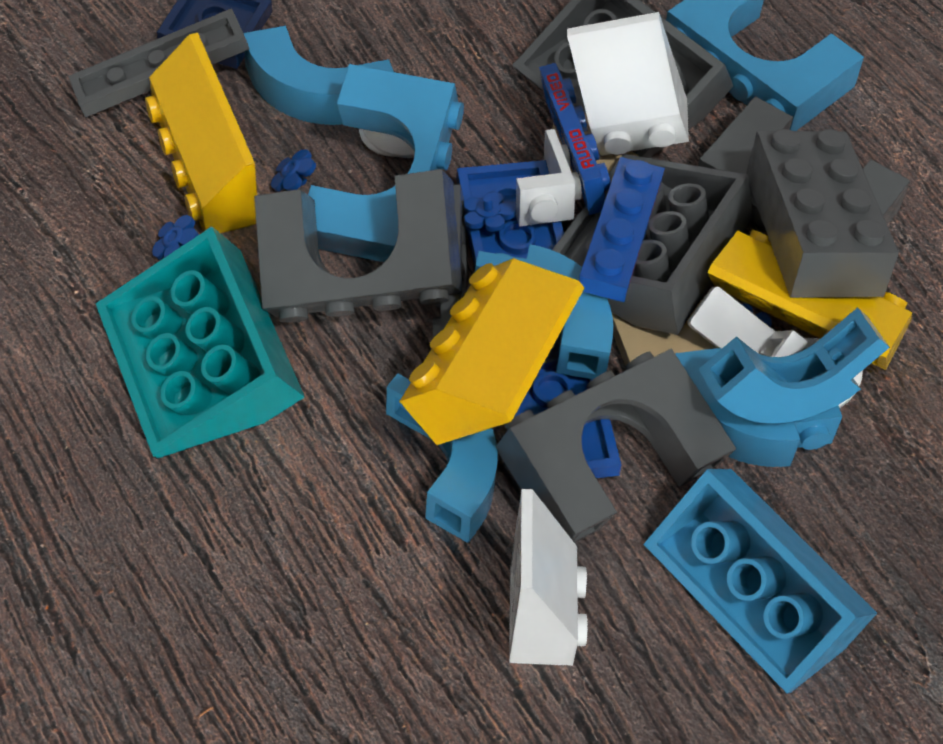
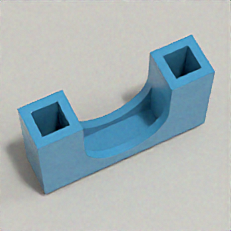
[666,0,864,131]
[308,64,464,262]

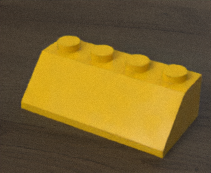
[145,32,257,233]
[707,230,913,370]
[399,258,584,445]

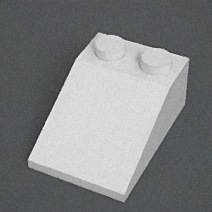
[567,12,689,156]
[509,489,587,666]

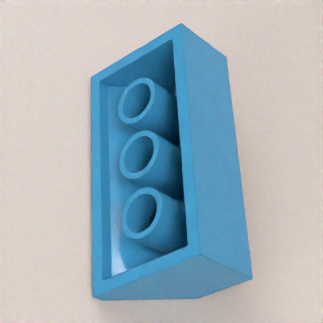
[643,469,878,694]

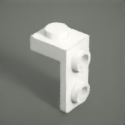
[516,129,582,227]
[687,287,808,357]

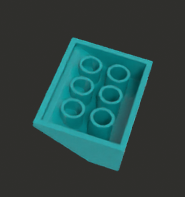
[95,226,305,458]

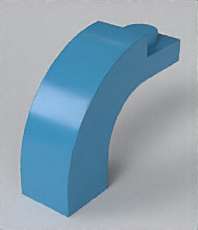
[244,26,394,125]
[475,244,614,379]
[699,307,890,423]
[675,348,842,467]
[386,373,498,543]

